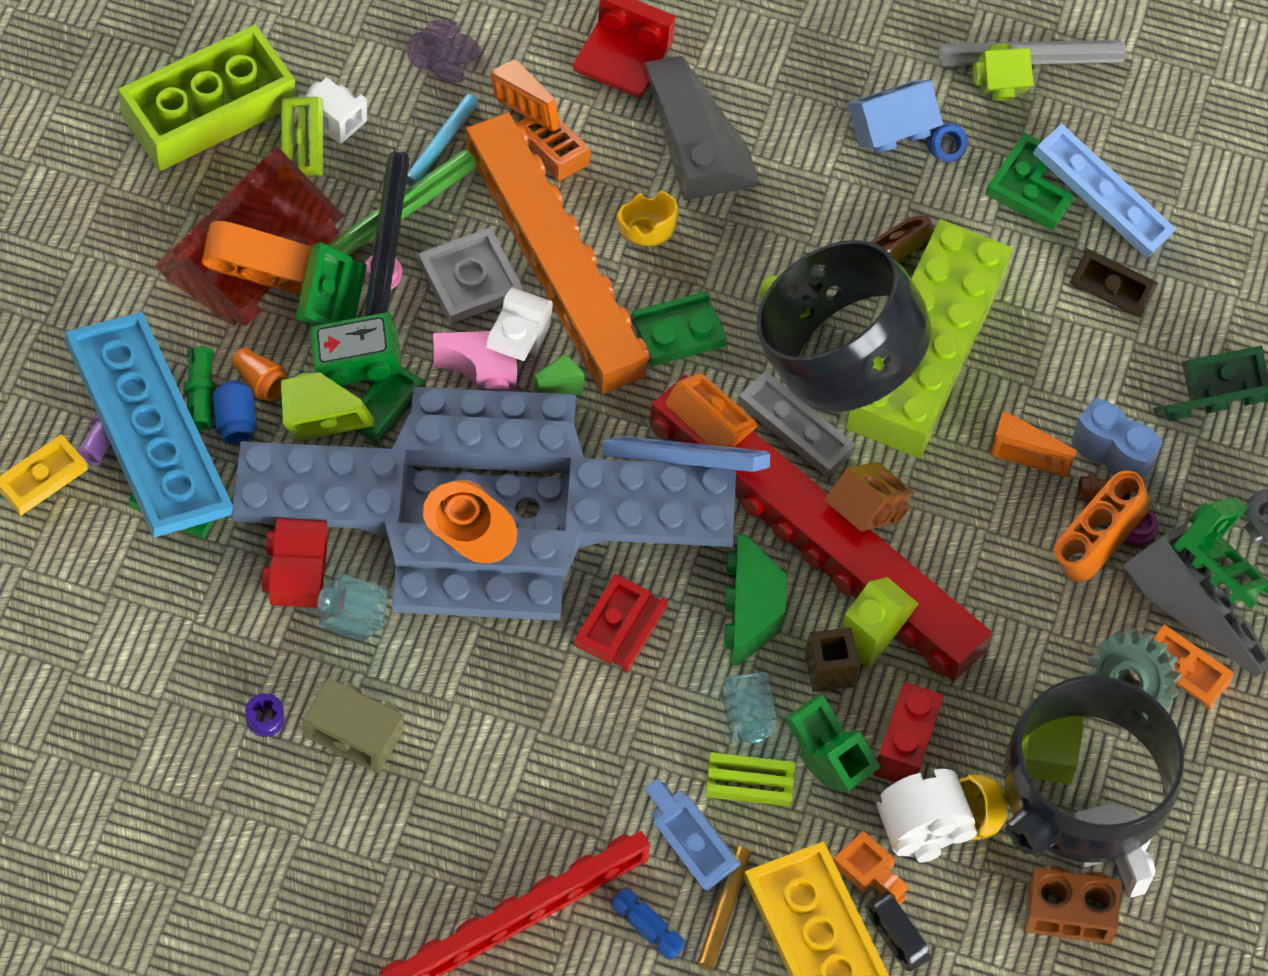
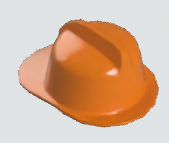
[423,480,517,564]

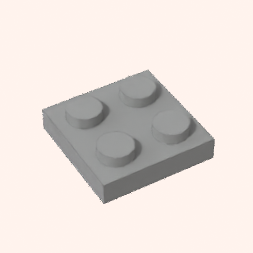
[418,227,524,324]

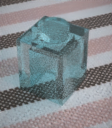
[317,574,388,641]
[722,672,777,743]

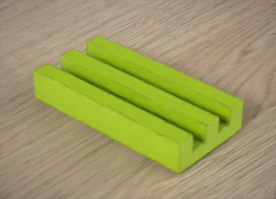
[281,96,323,179]
[705,752,795,807]

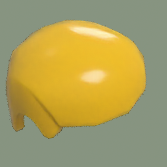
[616,191,679,246]
[959,775,1008,840]

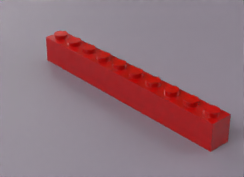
[650,374,993,682]

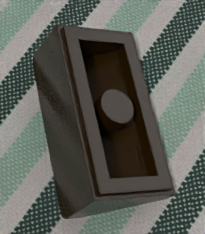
[1069,248,1159,318]

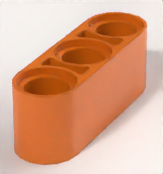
[202,221,311,295]
[1054,470,1151,582]

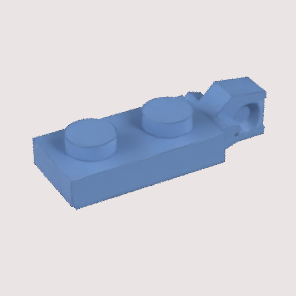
[645,778,742,892]

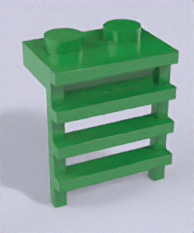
[1173,497,1268,609]

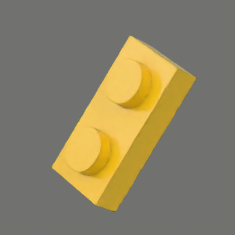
[0,434,88,516]

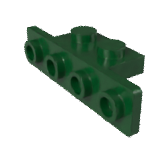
[1153,345,1268,421]

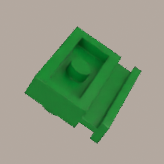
[295,242,367,326]
[631,291,727,367]

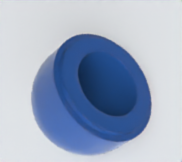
[927,123,968,162]

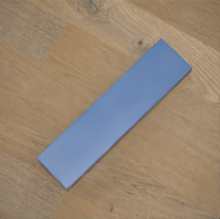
[602,436,770,472]

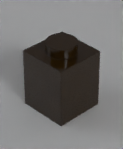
[805,627,859,692]

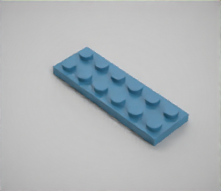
[64,312,233,538]

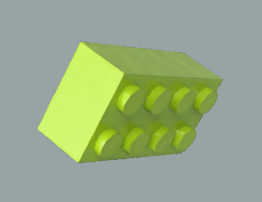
[118,24,296,172]

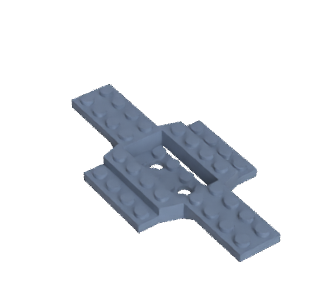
[232,387,736,621]

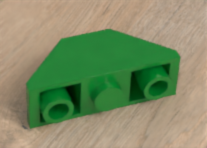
[723,534,787,666]

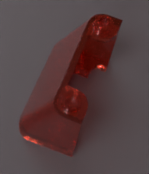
[154,147,345,326]

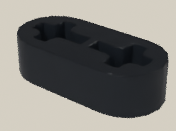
[865,891,930,972]

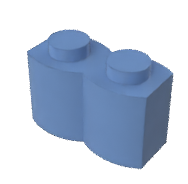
[1071,398,1162,479]

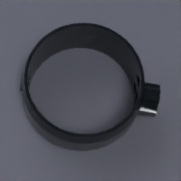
[756,240,932,412]
[1003,675,1184,863]

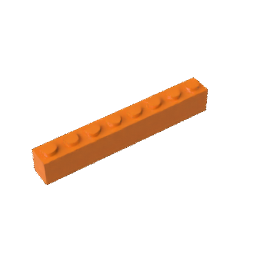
[466,112,650,395]

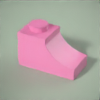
[433,331,517,392]

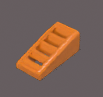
[490,59,560,132]
[515,117,591,182]
[990,411,1077,477]

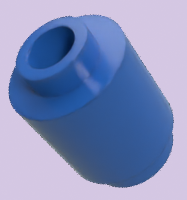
[212,380,257,445]

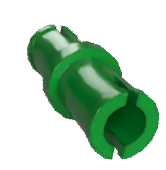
[183,346,216,431]

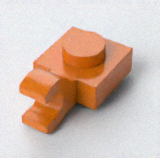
[833,831,908,905]

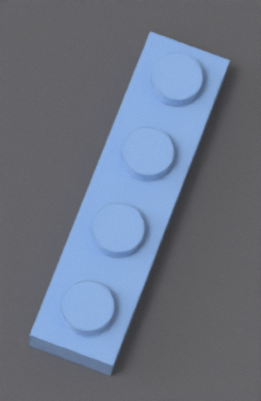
[1033,124,1176,259]

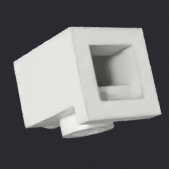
[305,77,367,145]

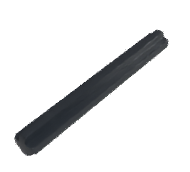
[364,151,409,316]

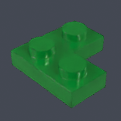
[985,132,1074,231]

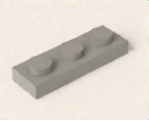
[737,371,856,478]

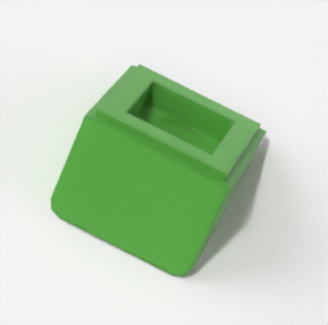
[534,354,585,396]

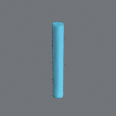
[406,94,479,186]

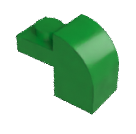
[784,695,881,791]

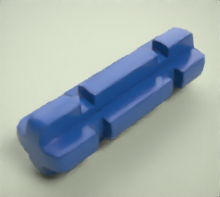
[611,887,685,960]

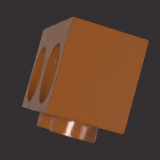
[824,462,915,531]
[1024,865,1121,944]

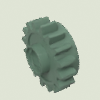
[1086,628,1181,720]

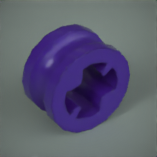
[245,693,285,737]

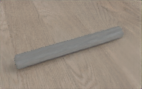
[938,40,1126,66]

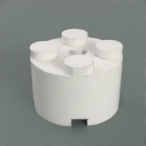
[876,769,977,863]

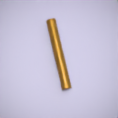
[697,846,751,971]

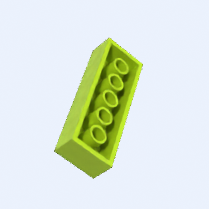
[846,219,1013,459]

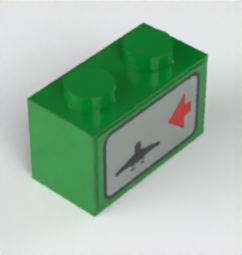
[310,312,402,387]

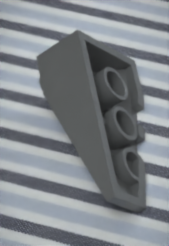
[645,56,759,201]
[1123,524,1268,677]

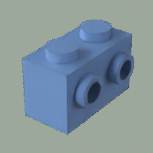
[847,80,943,153]

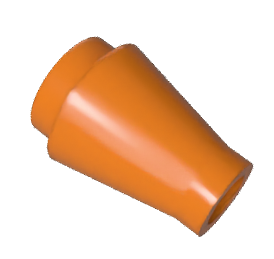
[231,347,289,402]

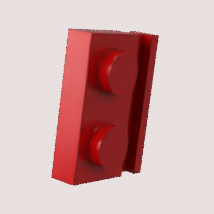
[574,574,668,673]

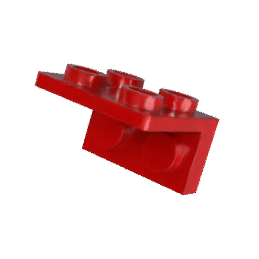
[573,0,676,98]

